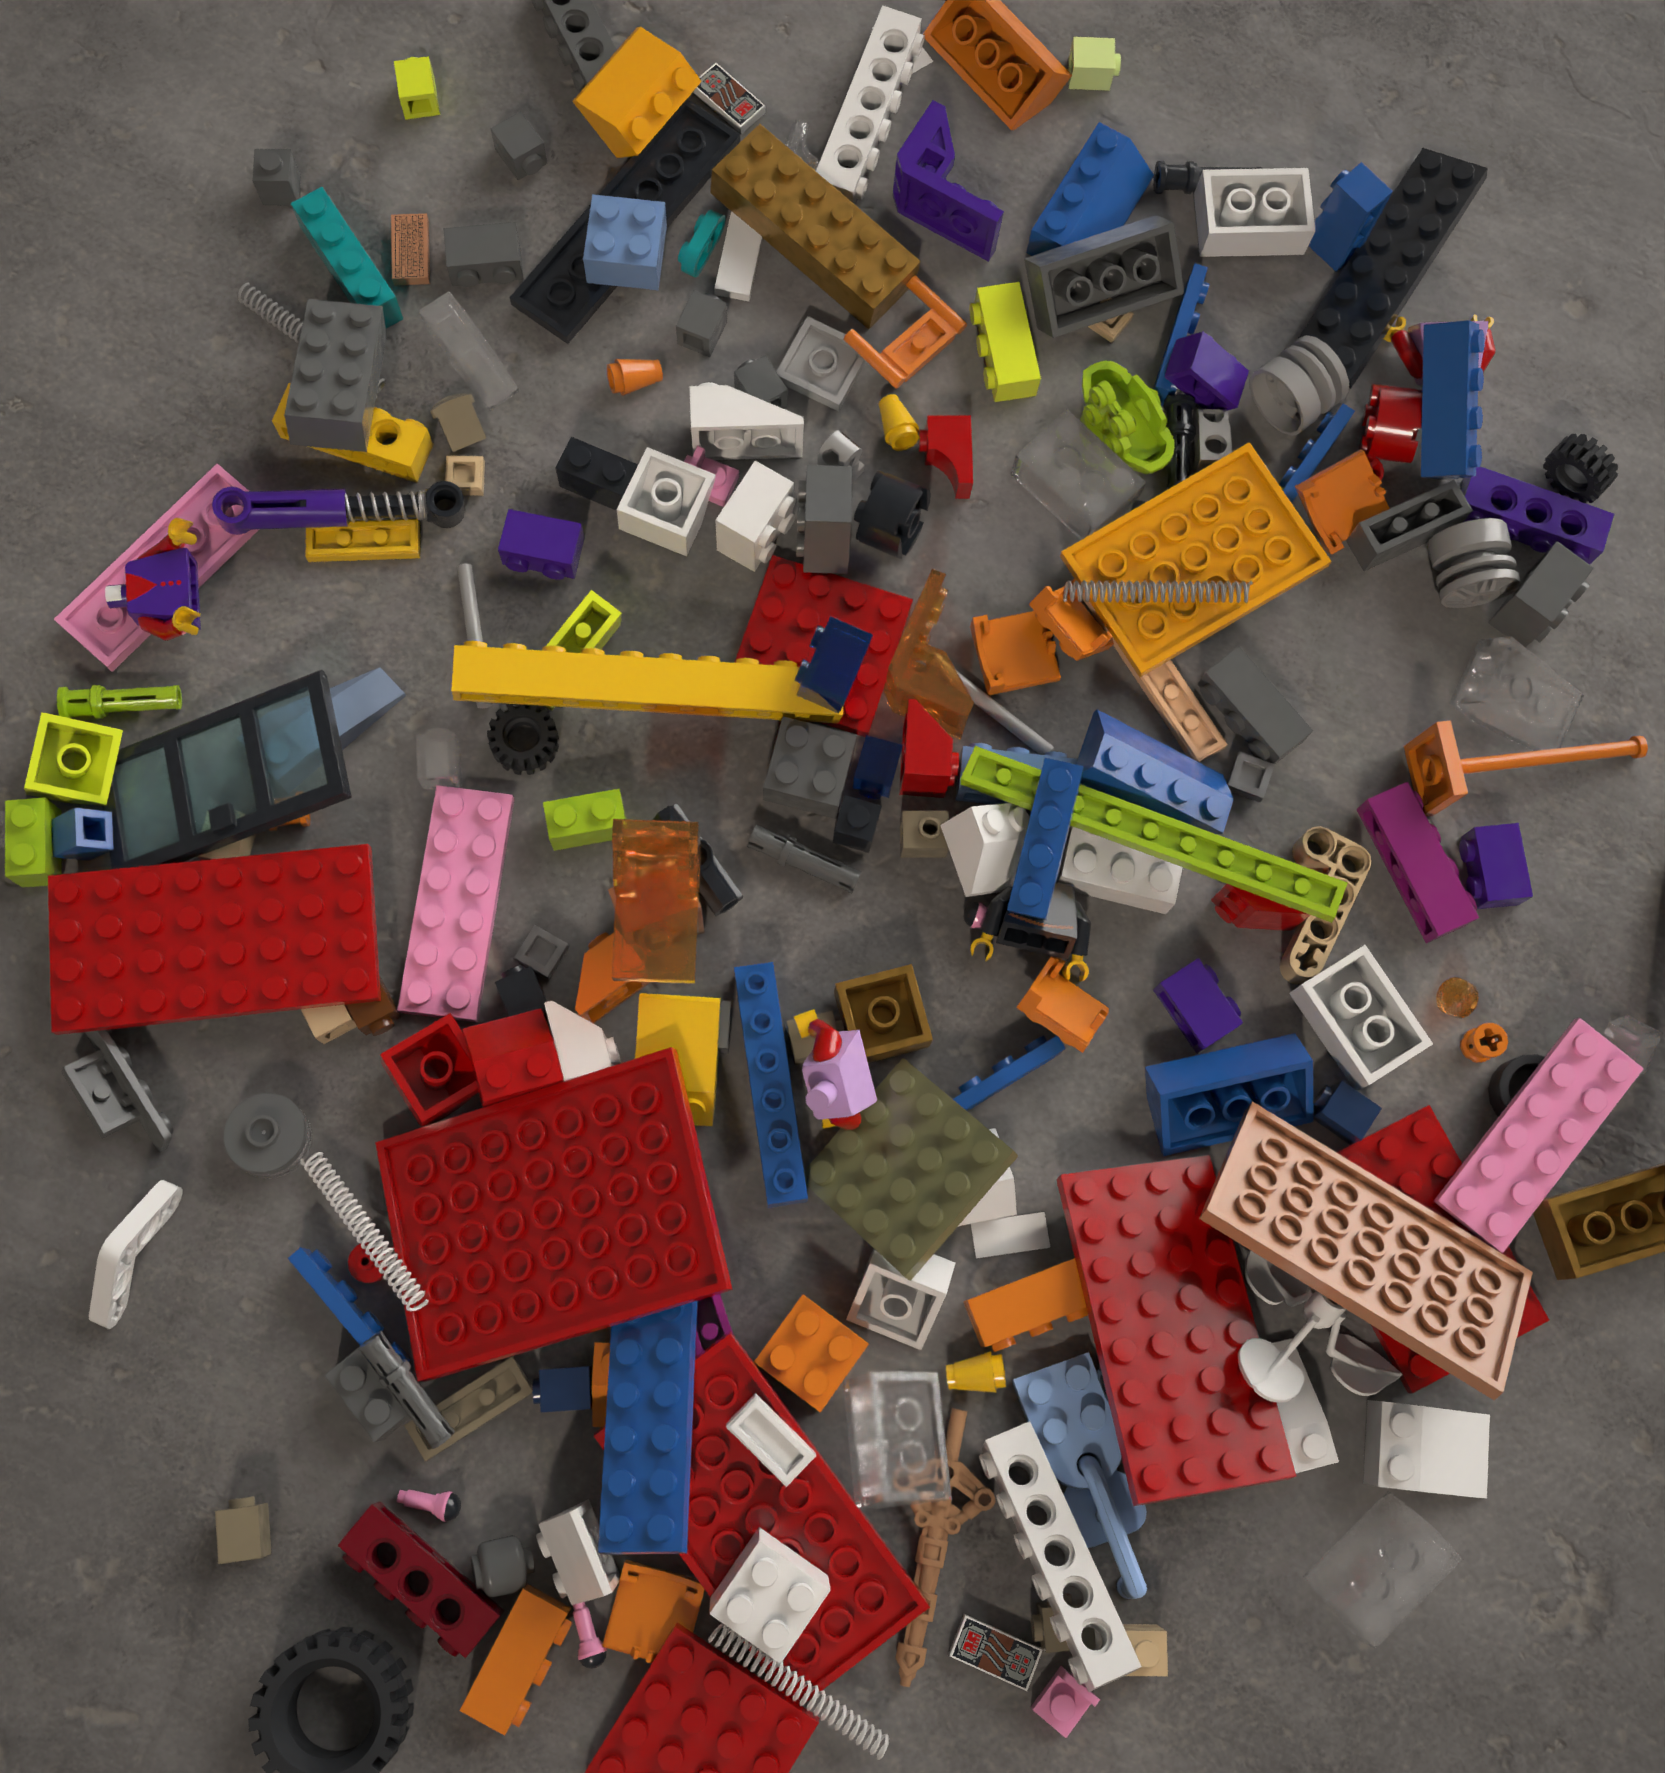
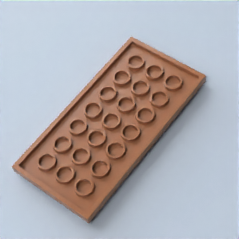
[1199,1101,1533,1400]

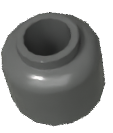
[471,1535,535,1598]

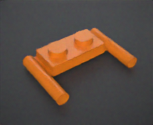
[844,275,967,389]

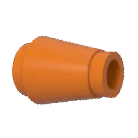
[607,359,663,396]

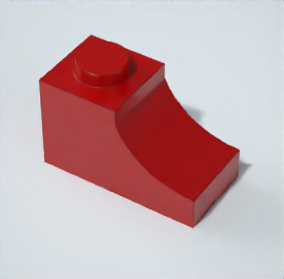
[918,415,973,499]

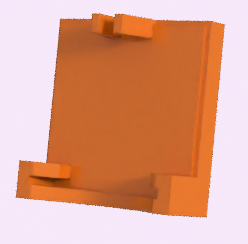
[1295,449,1390,555]
[1029,579,1114,661]
[970,611,1061,696]
[1016,956,1109,1053]
[602,1560,705,1663]

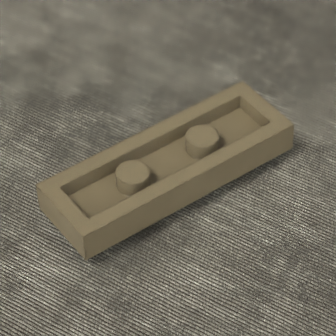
[404,1356,532,1462]

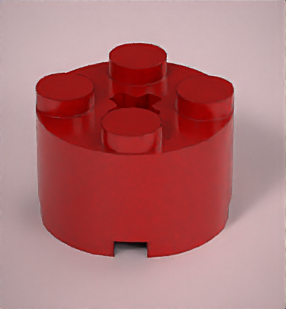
[1359,384,1422,463]

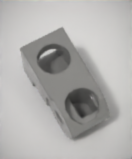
[1192,409,1232,475]
[817,430,865,483]

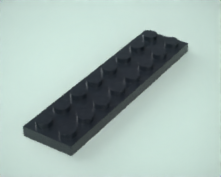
[509,99,740,344]
[1298,148,1488,389]

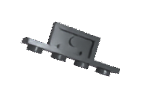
[62,1029,173,1153]

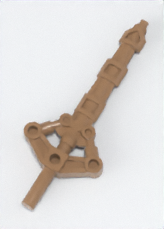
[893,1408,995,1687]

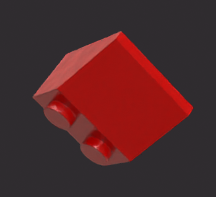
[899,699,959,798]
[1211,884,1310,931]
[463,1008,564,1107]
[380,1013,479,1127]

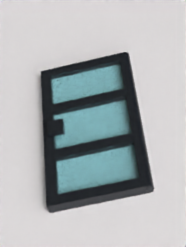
[102,670,352,869]

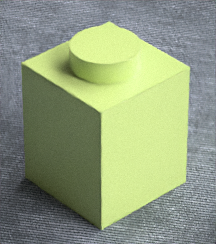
[1068,37,1121,91]

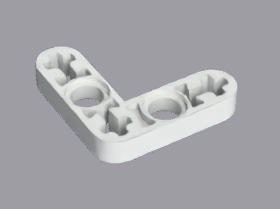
[89,1180,183,1329]

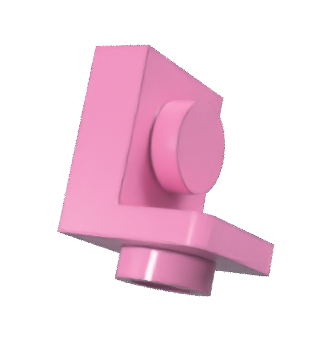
[684,446,739,507]
[1031,1666,1100,1738]

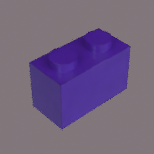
[1164,331,1249,411]
[498,509,585,580]
[1459,823,1533,909]
[1153,958,1243,1054]

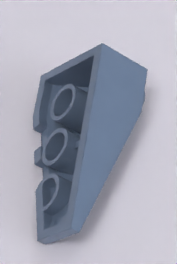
[239,667,406,794]

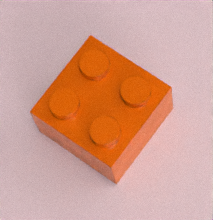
[754,1294,869,1413]

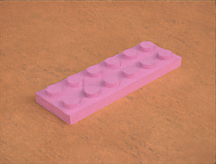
[54,464,259,672]
[397,785,514,1022]
[1434,1018,1644,1253]

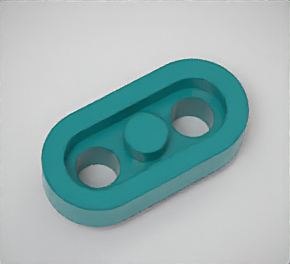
[678,209,726,278]

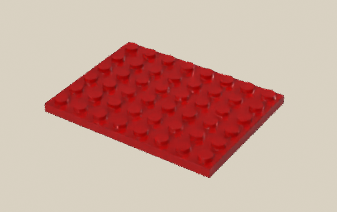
[375,1047,733,1382]

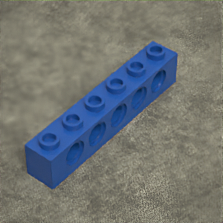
[734,962,808,1208]

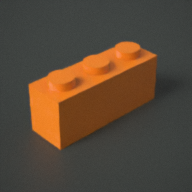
[963,1258,1088,1352]
[459,1584,573,1736]

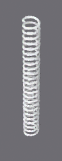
[300,1152,429,1311]
[708,1623,889,1760]

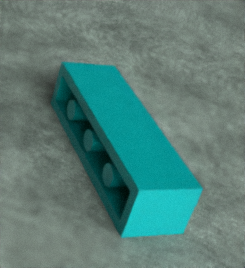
[290,187,403,329]

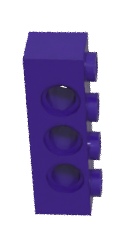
[1460,466,1614,565]

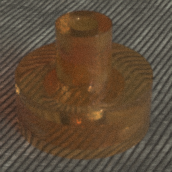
[1436,977,1479,1018]

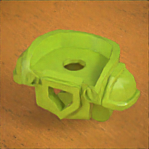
[1080,361,1175,475]

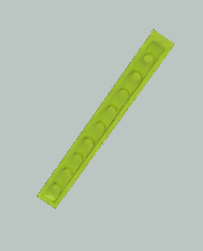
[960,746,1348,923]

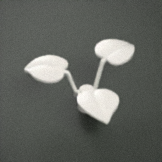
[1238,1250,1402,1402]

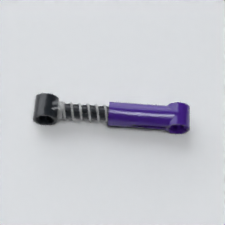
[212,481,465,535]

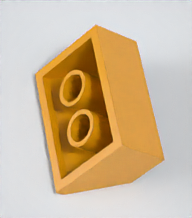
[572,27,702,158]

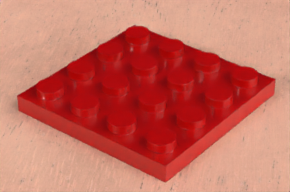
[734,555,913,738]
[584,1622,820,1773]

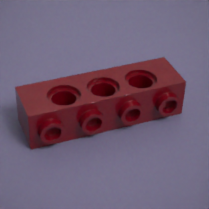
[337,1501,505,1658]

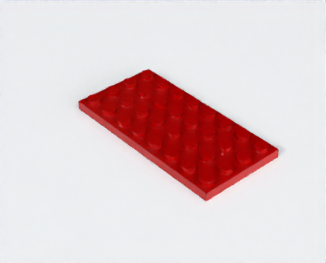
[48,844,381,1035]
[1056,1155,1297,1506]
[594,1331,930,1704]

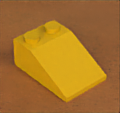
[635,993,721,1126]

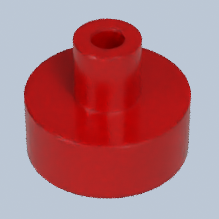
[348,1242,391,1283]

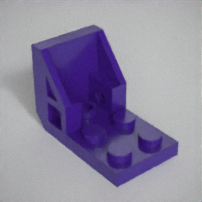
[892,100,1004,262]

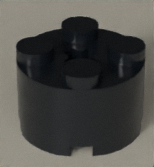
[854,470,931,559]

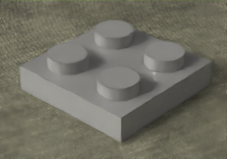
[776,316,867,412]

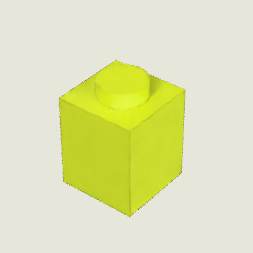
[394,56,440,120]

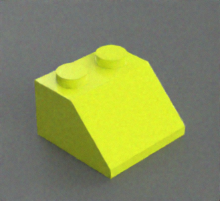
[24,712,123,806]

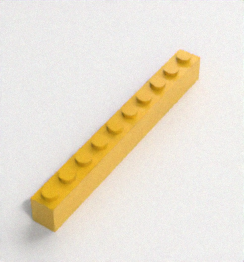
[451,641,844,723]

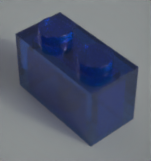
[794,616,873,714]

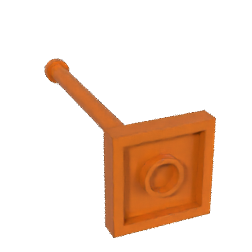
[1403,720,1648,817]

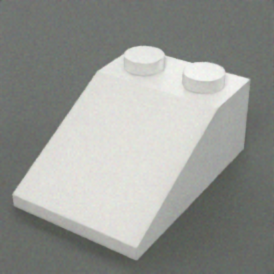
[689,382,804,460]
[1272,1338,1339,1473]
[1363,1400,1490,1499]
[536,1499,621,1605]

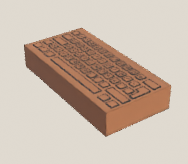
[391,213,430,285]

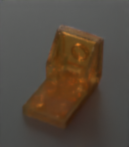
[884,569,974,740]
[611,819,701,983]

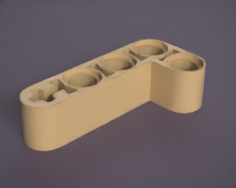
[1280,826,1371,985]

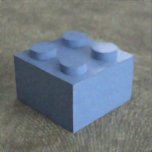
[583,194,667,290]

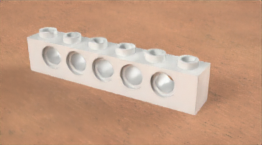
[816,5,925,204]
[979,1421,1142,1692]

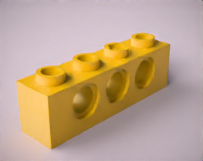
[272,383,433,483]

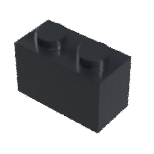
[555,437,638,511]

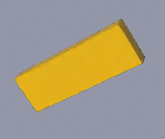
[305,519,420,562]

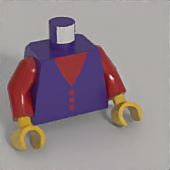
[105,518,201,641]

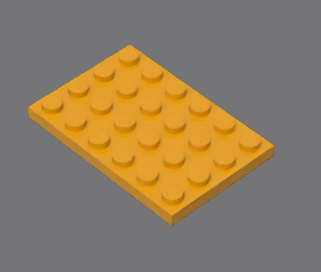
[1060,442,1332,678]

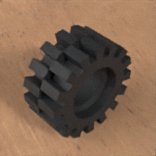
[1543,433,1618,503]
[487,704,559,775]

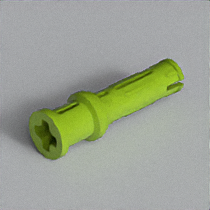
[57,685,182,719]

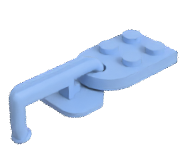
[1012,1352,1147,1599]

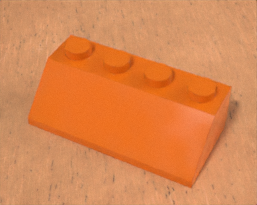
[923,0,1072,130]

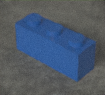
[1308,162,1393,272]

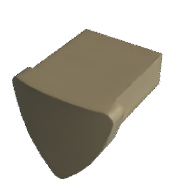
[430,393,486,452]

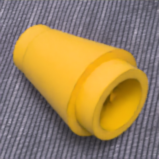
[878,394,919,451]
[946,1351,1006,1393]

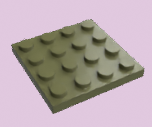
[804,1058,1018,1281]

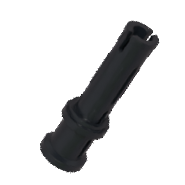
[1153,161,1262,194]
[1163,394,1196,489]

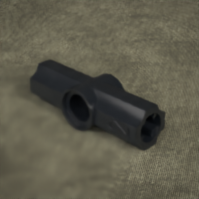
[650,803,743,916]

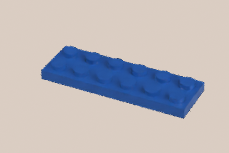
[598,1301,697,1555]

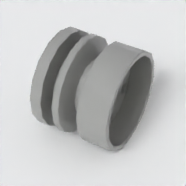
[1250,335,1349,436]
[1428,518,1521,608]

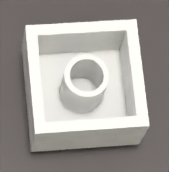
[715,461,796,572]
[709,1527,831,1664]

